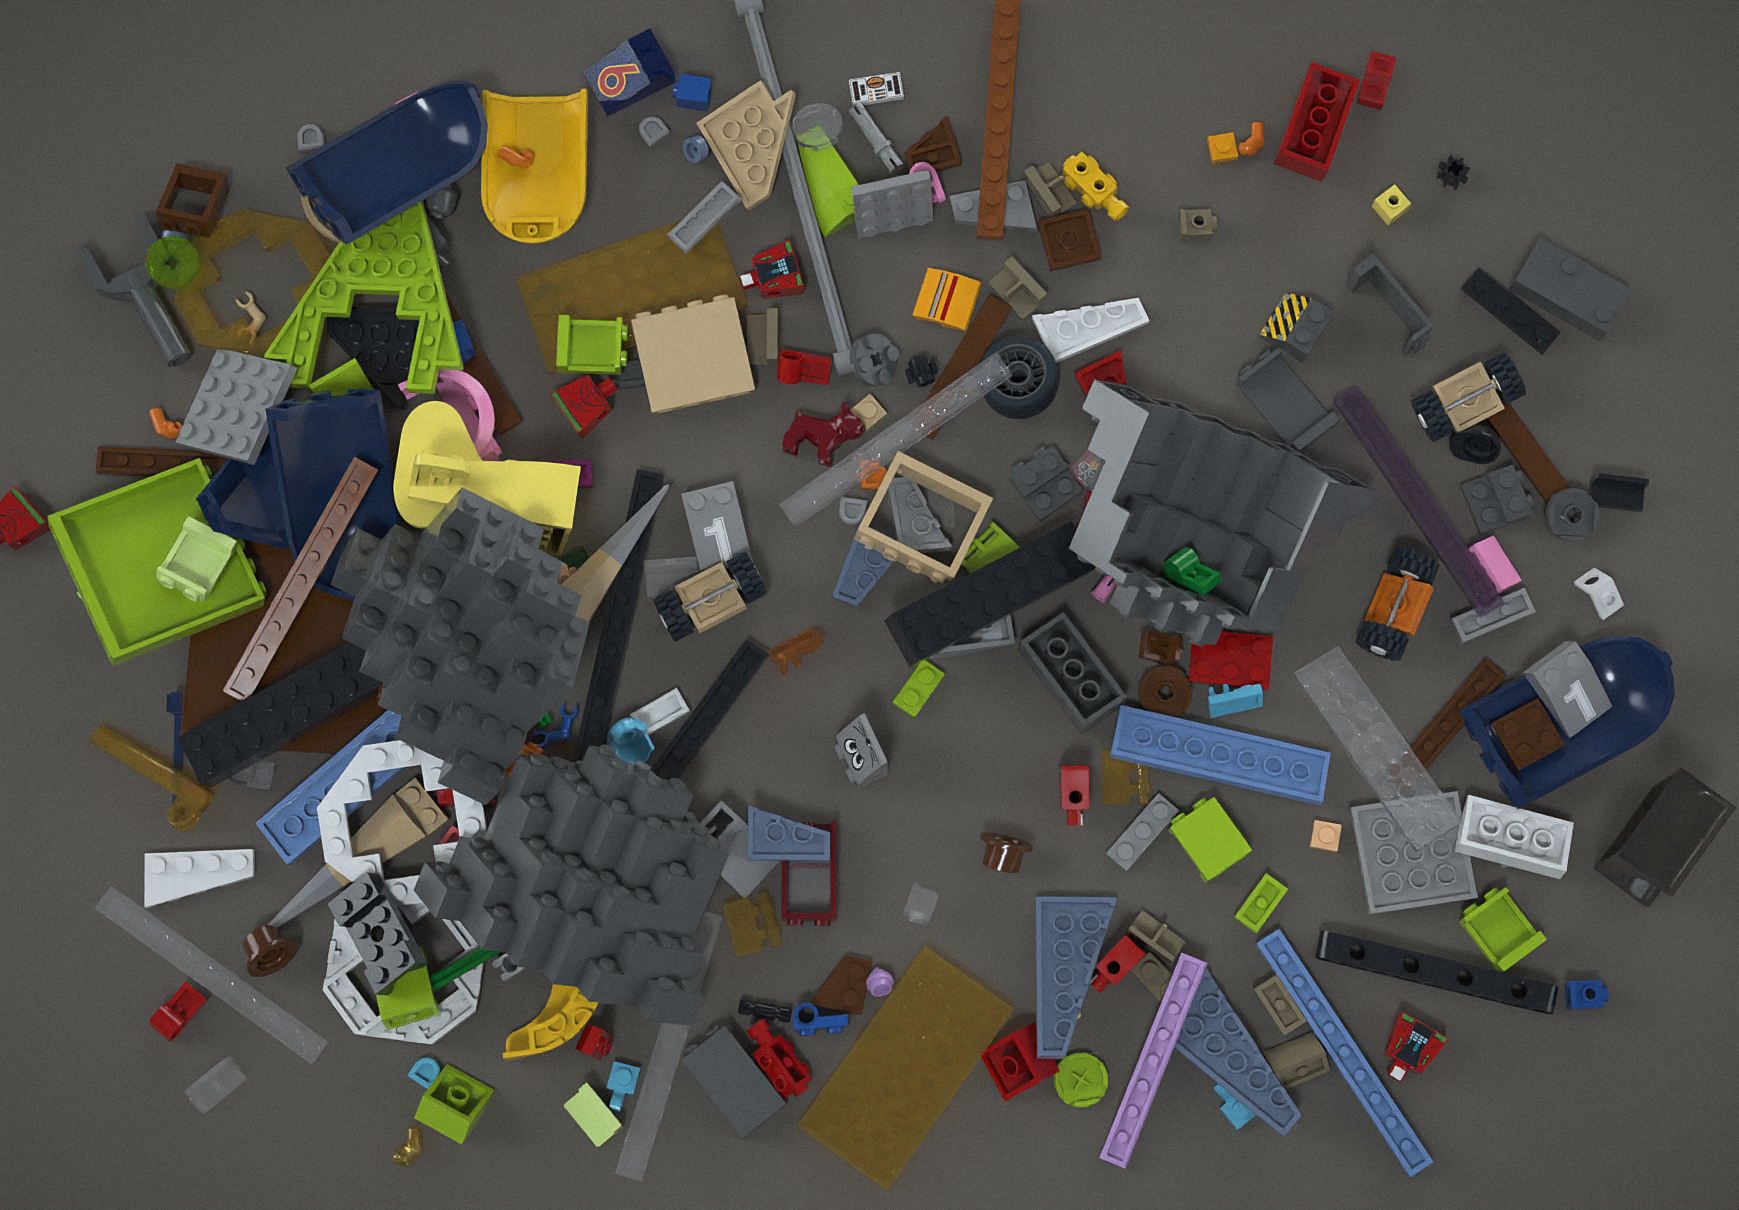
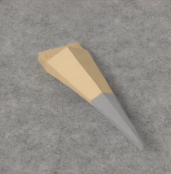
[562,484,669,622]
[268,778,450,928]

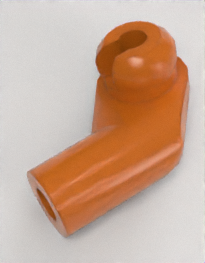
[1238,122,1264,156]
[496,145,533,168]
[149,407,182,439]

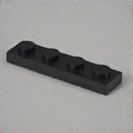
[1461,268,1561,355]

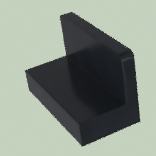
[1589,473,1649,512]

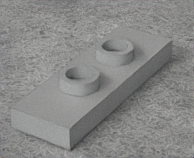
[667,181,741,255]

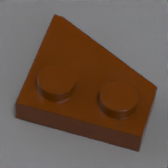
[904,117,962,172]
[810,956,872,1016]

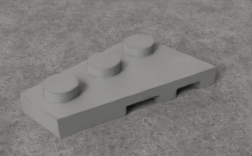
[949,180,1037,232]
[887,477,952,554]

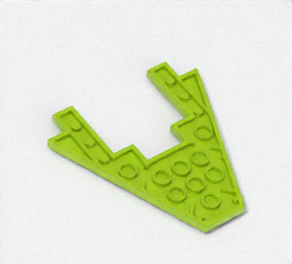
[264,200,463,394]

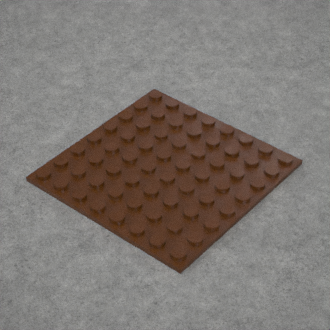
[179,539,387,754]

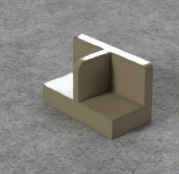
[1023,162,1076,218]
[989,256,1047,320]
[1126,910,1186,965]

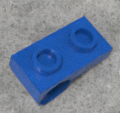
[793,1003,849,1036]

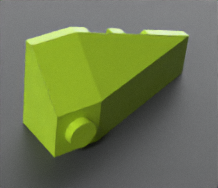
[797,126,859,238]

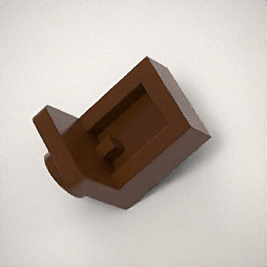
[1138,631,1183,665]

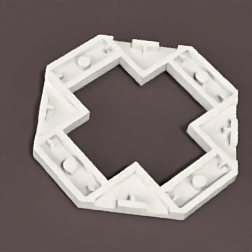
[317,740,487,906]
[323,902,484,1045]

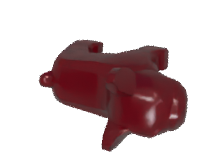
[782,402,865,467]

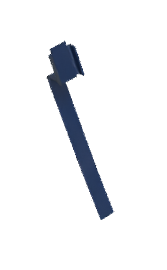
[166,692,183,813]

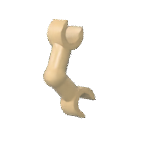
[236,292,266,347]

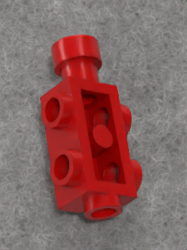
[746,1019,812,1100]

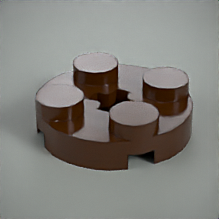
[1138,666,1193,718]

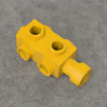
[1062,151,1130,222]

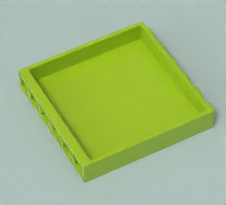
[48,458,267,667]

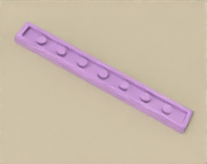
[1099,953,1208,1169]

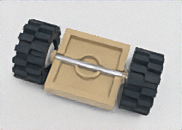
[1411,353,1526,442]
[653,552,767,642]

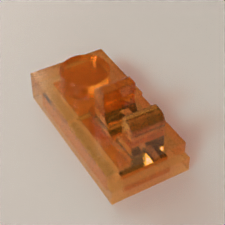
[767,627,824,675]

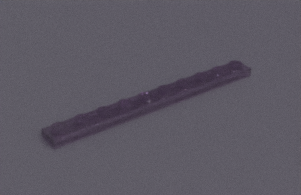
[1333,386,1504,618]

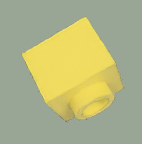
[1372,184,1411,226]

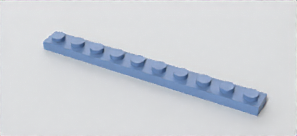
[1255,929,1433,1177]

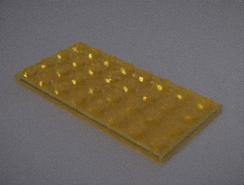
[515,220,747,375]
[797,946,1014,1191]

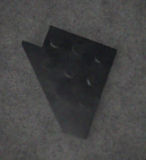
[327,307,419,408]

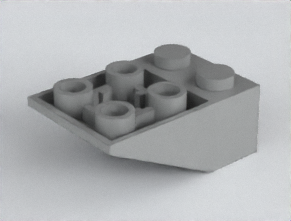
[700,801,780,899]

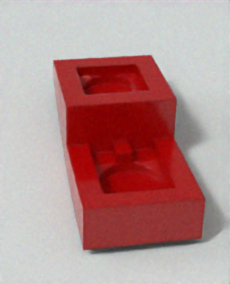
[1357,51,1396,110]

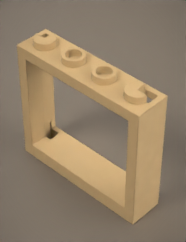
[854,451,993,586]

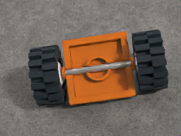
[1356,546,1440,661]

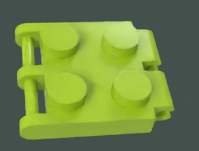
[954,521,1020,574]

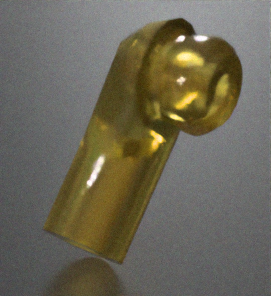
[392,1128,421,1166]

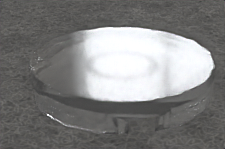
[792,103,844,151]

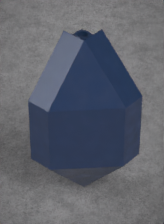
[196,435,289,549]

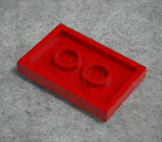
[1188,631,1273,691]

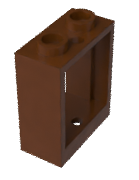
[156,163,230,238]

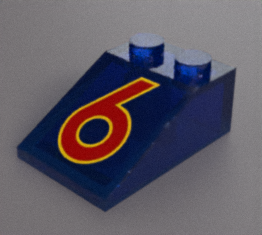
[584,29,676,117]

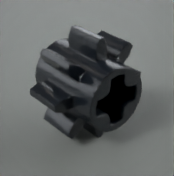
[1436,155,1470,190]
[905,355,938,388]

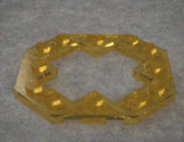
[174,209,330,358]

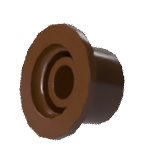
[980,832,1033,873]
[243,925,297,977]

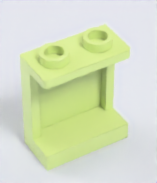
[156,516,237,603]

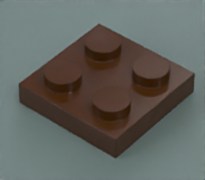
[1037,209,1101,272]
[1489,698,1565,772]

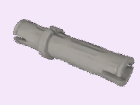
[849,103,904,174]

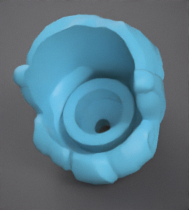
[606,717,655,764]

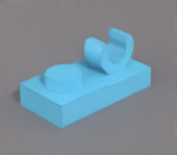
[1208,684,1263,718]

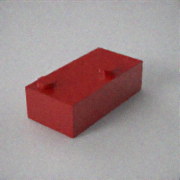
[1273,62,1360,182]

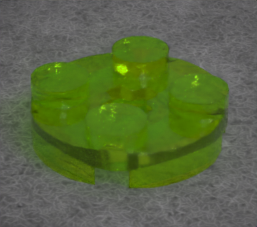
[145,236,200,290]

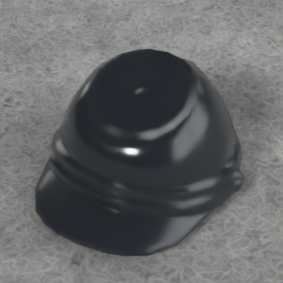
[1449,425,1501,464]

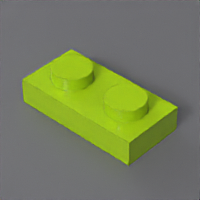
[892,660,945,719]
[1234,873,1288,934]

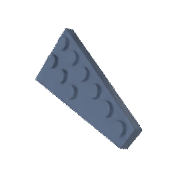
[1035,896,1117,1059]
[1174,968,1302,1138]

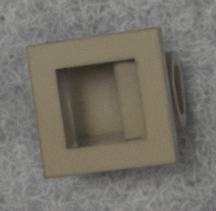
[1178,209,1217,242]

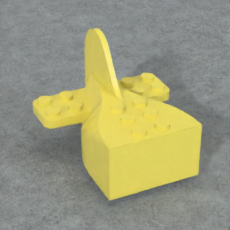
[393,401,581,557]

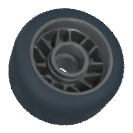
[979,336,1059,419]

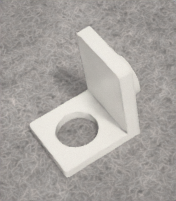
[1574,568,1624,620]

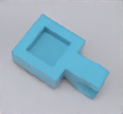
[607,1061,641,1113]
[1213,1084,1256,1130]

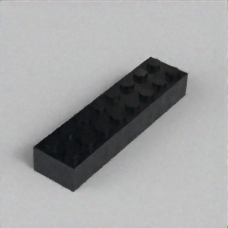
[884,521,1096,668]
[177,642,384,788]

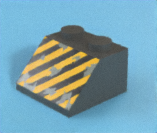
[1259,293,1334,363]

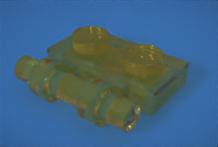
[1101,750,1151,805]
[723,893,782,958]

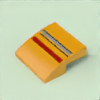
[913,268,981,332]

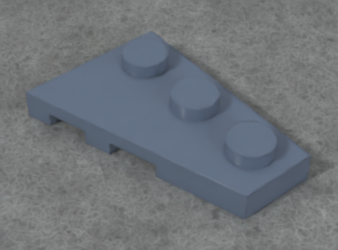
[831,523,896,607]
[748,805,830,861]

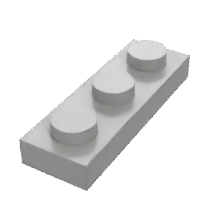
[1450,588,1536,644]
[1105,793,1179,872]

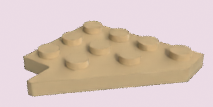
[697,80,796,211]

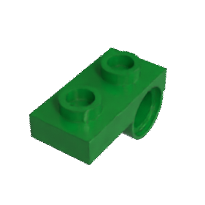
[1163,547,1222,595]

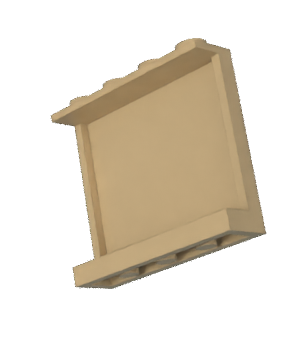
[631,294,755,415]

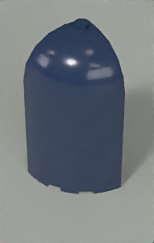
[286,80,488,244]
[265,389,401,601]
[1459,636,1675,809]

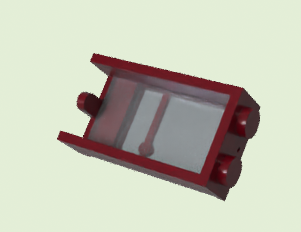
[781,821,836,926]

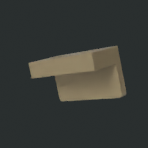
[747,308,778,366]
[1263,1032,1330,1090]

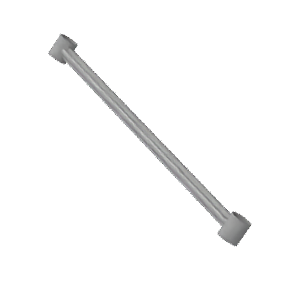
[734,0,856,376]

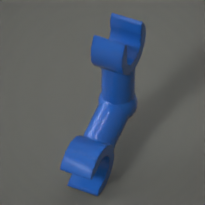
[533,704,579,749]

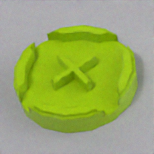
[1054,1053,1108,1108]

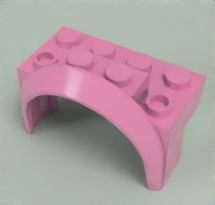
[398,370,502,461]

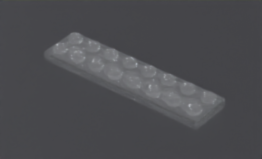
[1293,646,1462,852]

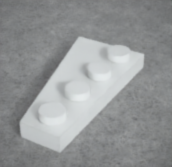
[1032,298,1149,363]
[144,849,255,909]

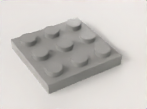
[851,170,934,238]

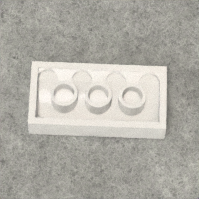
[1455,795,1574,879]

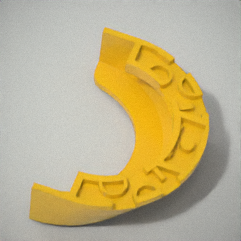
[503,984,598,1061]

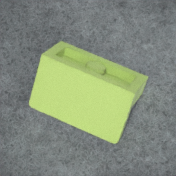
[564,1083,624,1147]

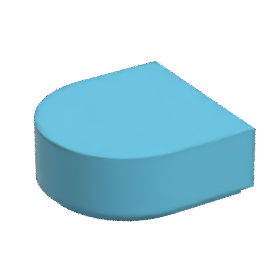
[407,1058,441,1089]

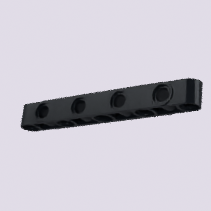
[1315,931,1559,1014]

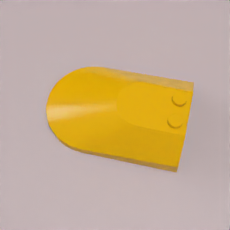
[481,89,588,244]

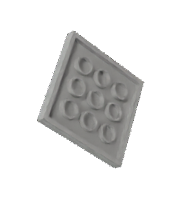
[175,348,297,465]
[1350,791,1478,915]

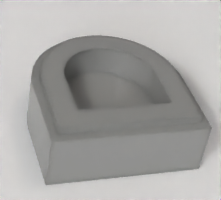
[639,117,670,149]
[297,124,325,153]
[839,497,868,526]

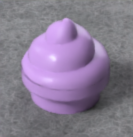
[866,967,894,997]

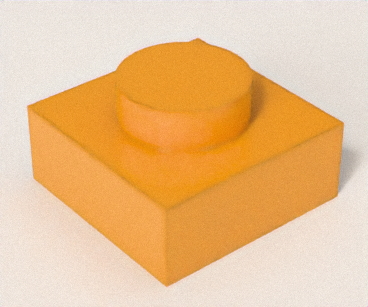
[1207,132,1238,164]

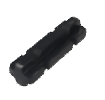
[738,999,792,1023]

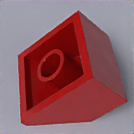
[979,1022,1060,1101]

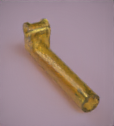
[90,725,215,832]

